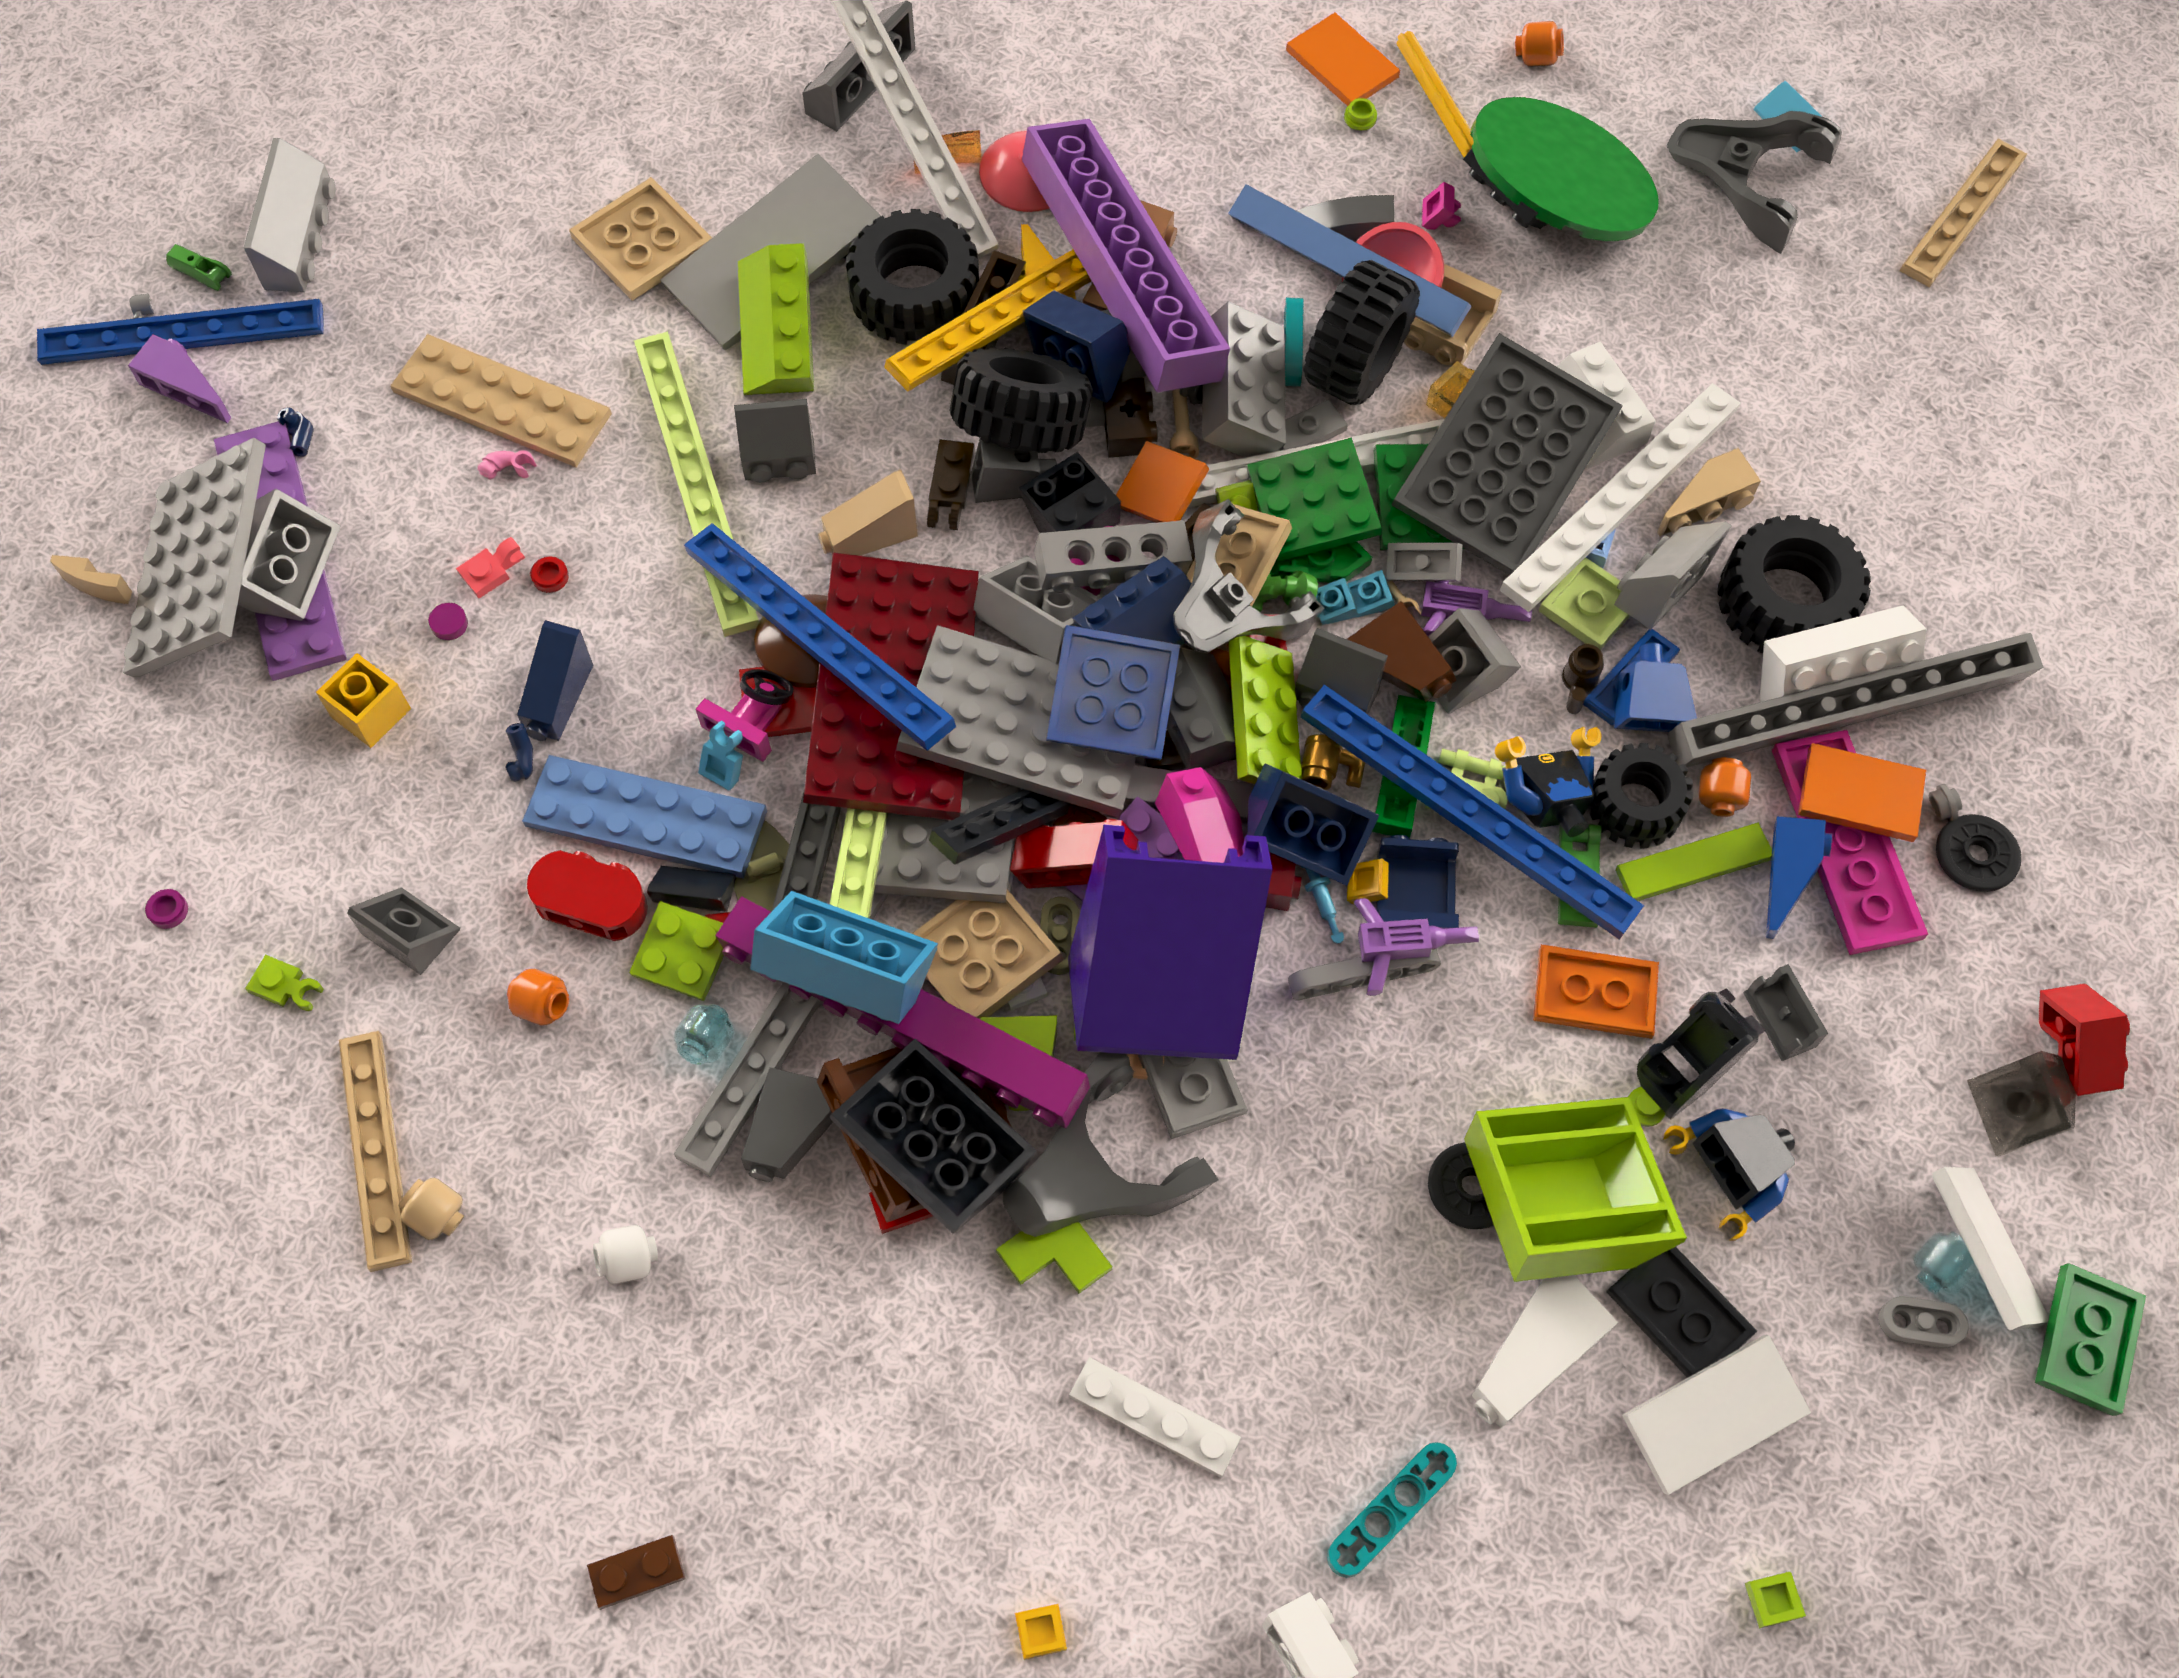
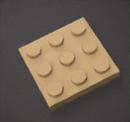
[569,177,712,301]
[912,889,1064,1019]

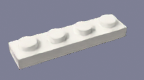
[1069,1357,1241,1478]

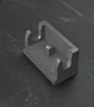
[1743,964,1828,1061]

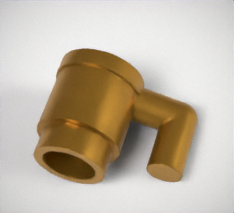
[1301,734,1365,790]

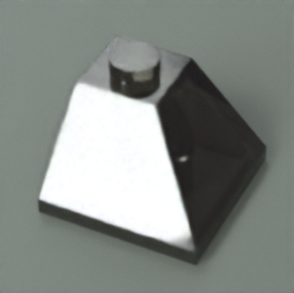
[1967,1051,2076,1156]

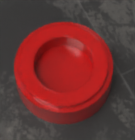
[530,556,569,593]

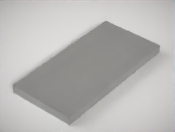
[660,154,881,350]

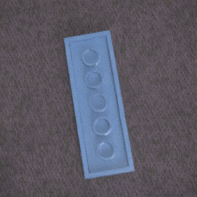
[522,755,767,879]

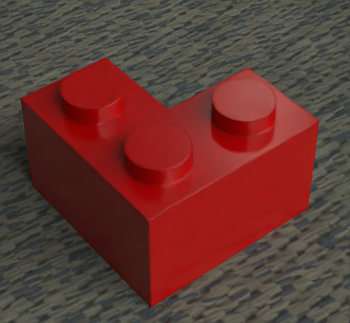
[2039,983,2130,1096]

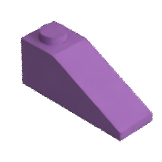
[128,334,231,423]

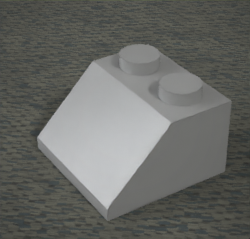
[1428,608,1521,714]

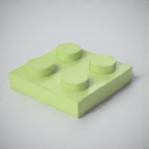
[1539,558,1630,650]

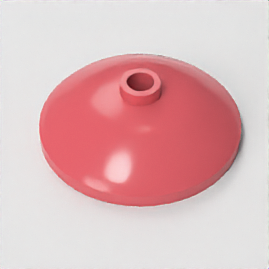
[979,131,1049,212]
[1342,222,1444,318]

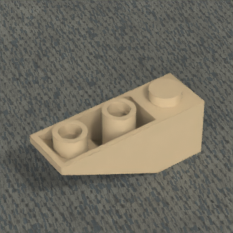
[1657,448,1761,536]

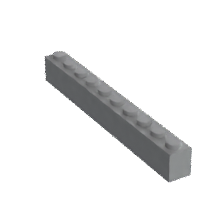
[1667,633,2044,767]

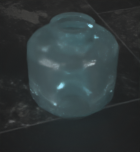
[674,1004,734,1065]
[1914,1231,1978,1295]

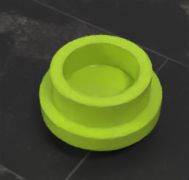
[1344,98,1377,131]
[1628,1087,1665,1127]

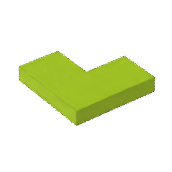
[996,1222,1113,1294]

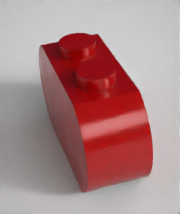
[527,850,648,941]

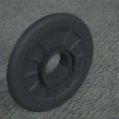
[1936,814,2021,892]
[1428,1142,1494,1229]

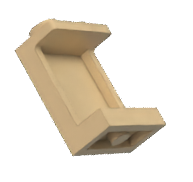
[1404,264,1502,368]

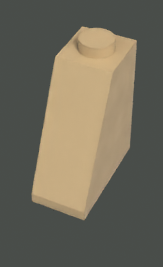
[818,470,918,556]

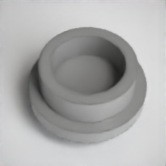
[1929,783,1962,821]

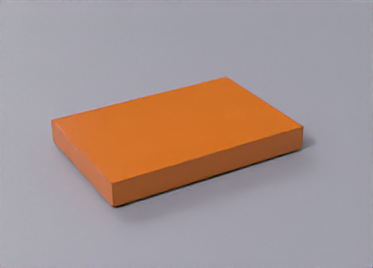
[1286,12,1400,106]
[1798,743,1926,842]
[1533,944,1659,1039]

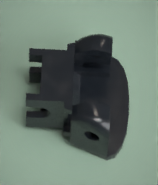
[1637,988,1766,1120]

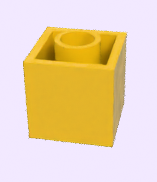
[316,653,411,748]

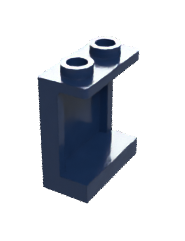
[1376,835,1459,929]

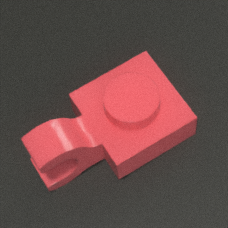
[456,537,525,598]

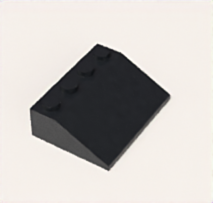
[830,1039,1036,1234]

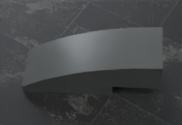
[1296,195,1394,242]

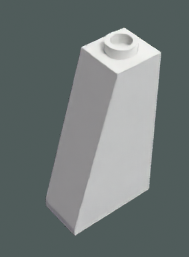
[1472,1275,1618,1428]

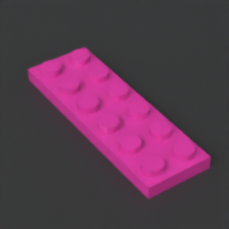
[1772,730,1928,955]

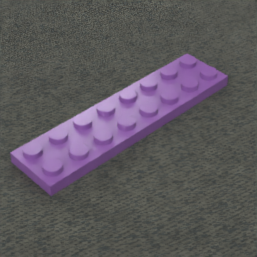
[214,421,347,681]

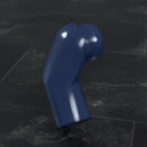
[277,407,314,457]
[505,723,533,782]

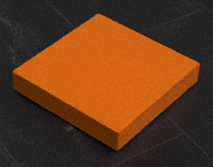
[1116,441,1209,523]

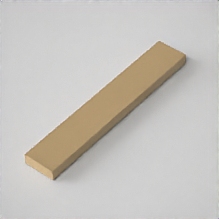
[1900,138,2027,288]
[339,1031,412,1272]

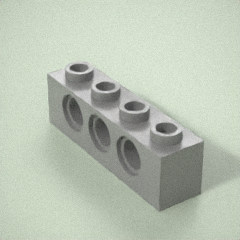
[1034,520,1192,592]

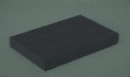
[1606,1247,1757,1378]

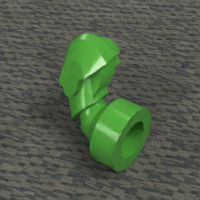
[1252,571,1318,612]

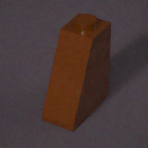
[1347,601,1457,702]

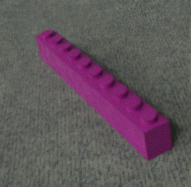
[715,896,1090,1129]

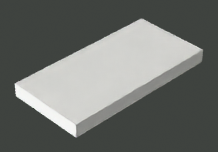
[1932,1167,2049,1331]
[1622,1335,1811,1495]

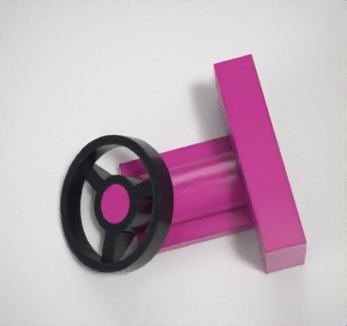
[695,669,794,762]

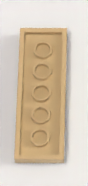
[391,334,612,467]

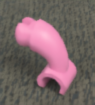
[478,450,537,479]

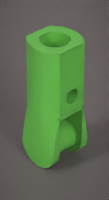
[166,244,232,291]

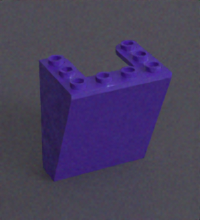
[1068,824,1272,1060]

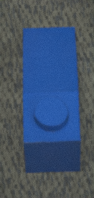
[1766,816,1832,939]

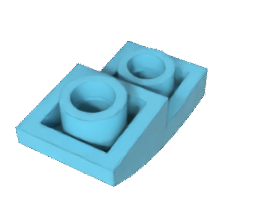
[1316,570,1395,625]

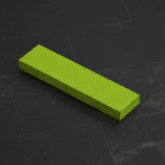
[1615,822,1772,901]

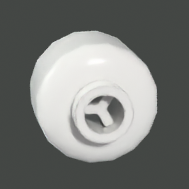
[593,1225,658,1284]

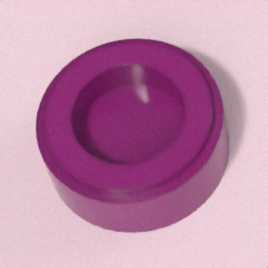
[428,603,468,640]
[145,889,188,929]

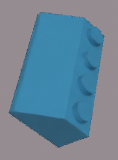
[750,891,938,1024]

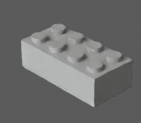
[1202,301,1286,458]

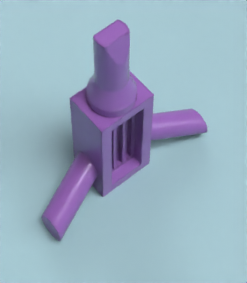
[1421,581,1532,636]
[1354,898,1479,996]

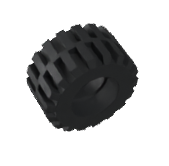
[1589,743,1694,849]

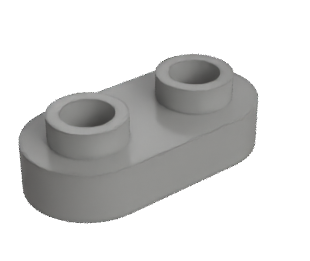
[1878,1296,1969,1348]

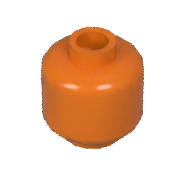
[1515,21,1564,66]
[1699,757,1751,817]
[507,969,569,1026]

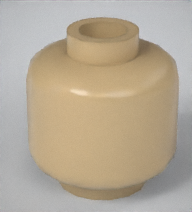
[398,1178,464,1240]

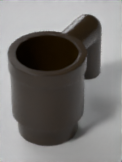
[1562,644,1604,714]

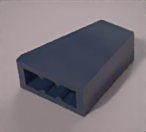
[517,620,594,741]

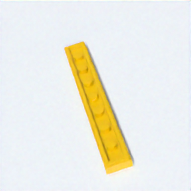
[884,249,1092,392]

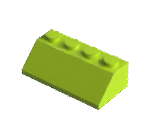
[738,243,814,395]

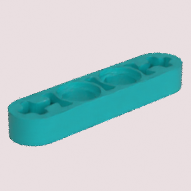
[1327,1442,1457,1578]

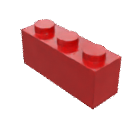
[1010,819,1139,889]

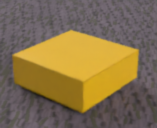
[1347,858,1389,904]
[1015,1604,1067,1660]

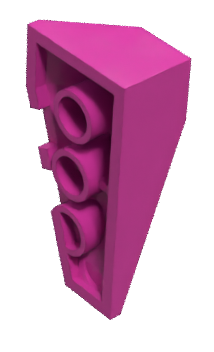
[1155,767,1244,863]

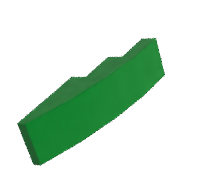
[1372,695,1435,838]

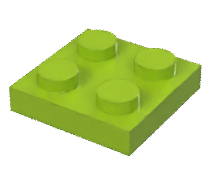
[629,901,724,1001]

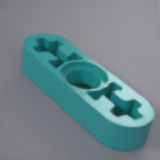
[1284,297,1304,387]

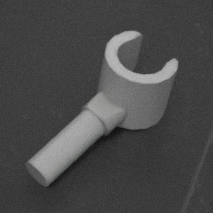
[129,293,154,319]

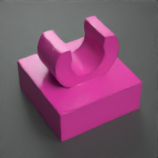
[1422,182,1461,230]

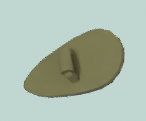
[734,820,789,912]

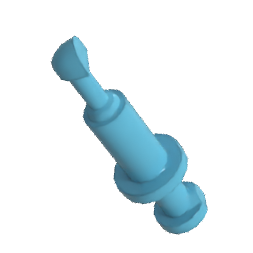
[1300,865,1344,944]

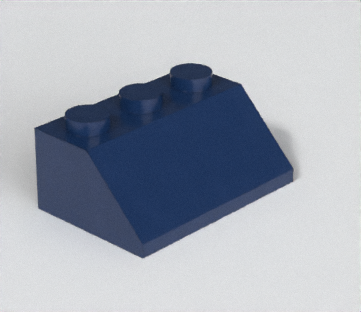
[1023,290,1130,403]
[1072,556,1192,646]
[1247,763,1379,886]

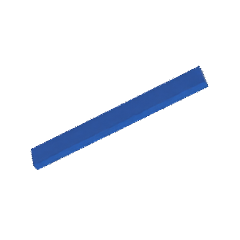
[37,299,324,365]

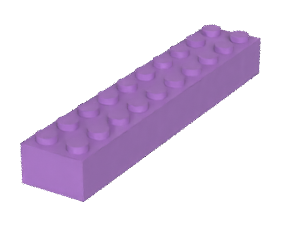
[1022,118,1230,393]

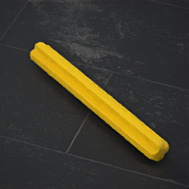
[1396,31,1474,157]

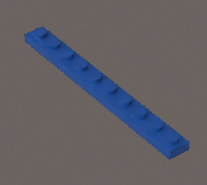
[684,523,956,751]
[1300,685,1644,940]

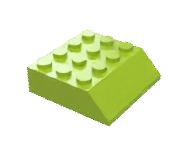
[1464,1097,1687,1282]

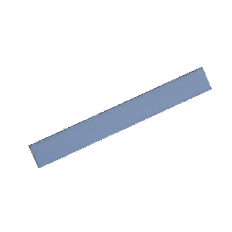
[1228,184,1472,337]

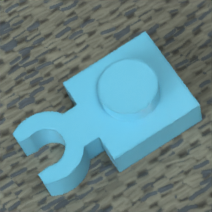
[698,720,743,791]

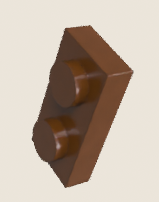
[587,1535,686,1610]

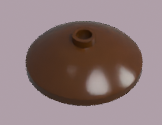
[754,594,828,688]

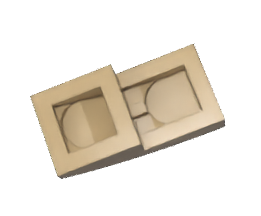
[50,555,132,604]

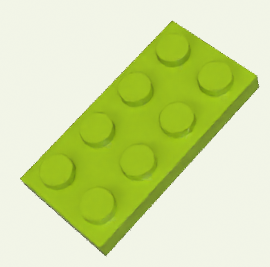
[1229,636,1302,784]

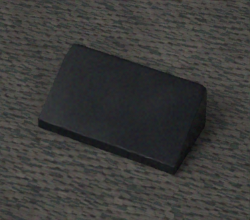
[647,865,736,912]

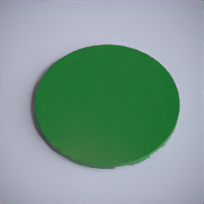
[1470,97,1659,241]

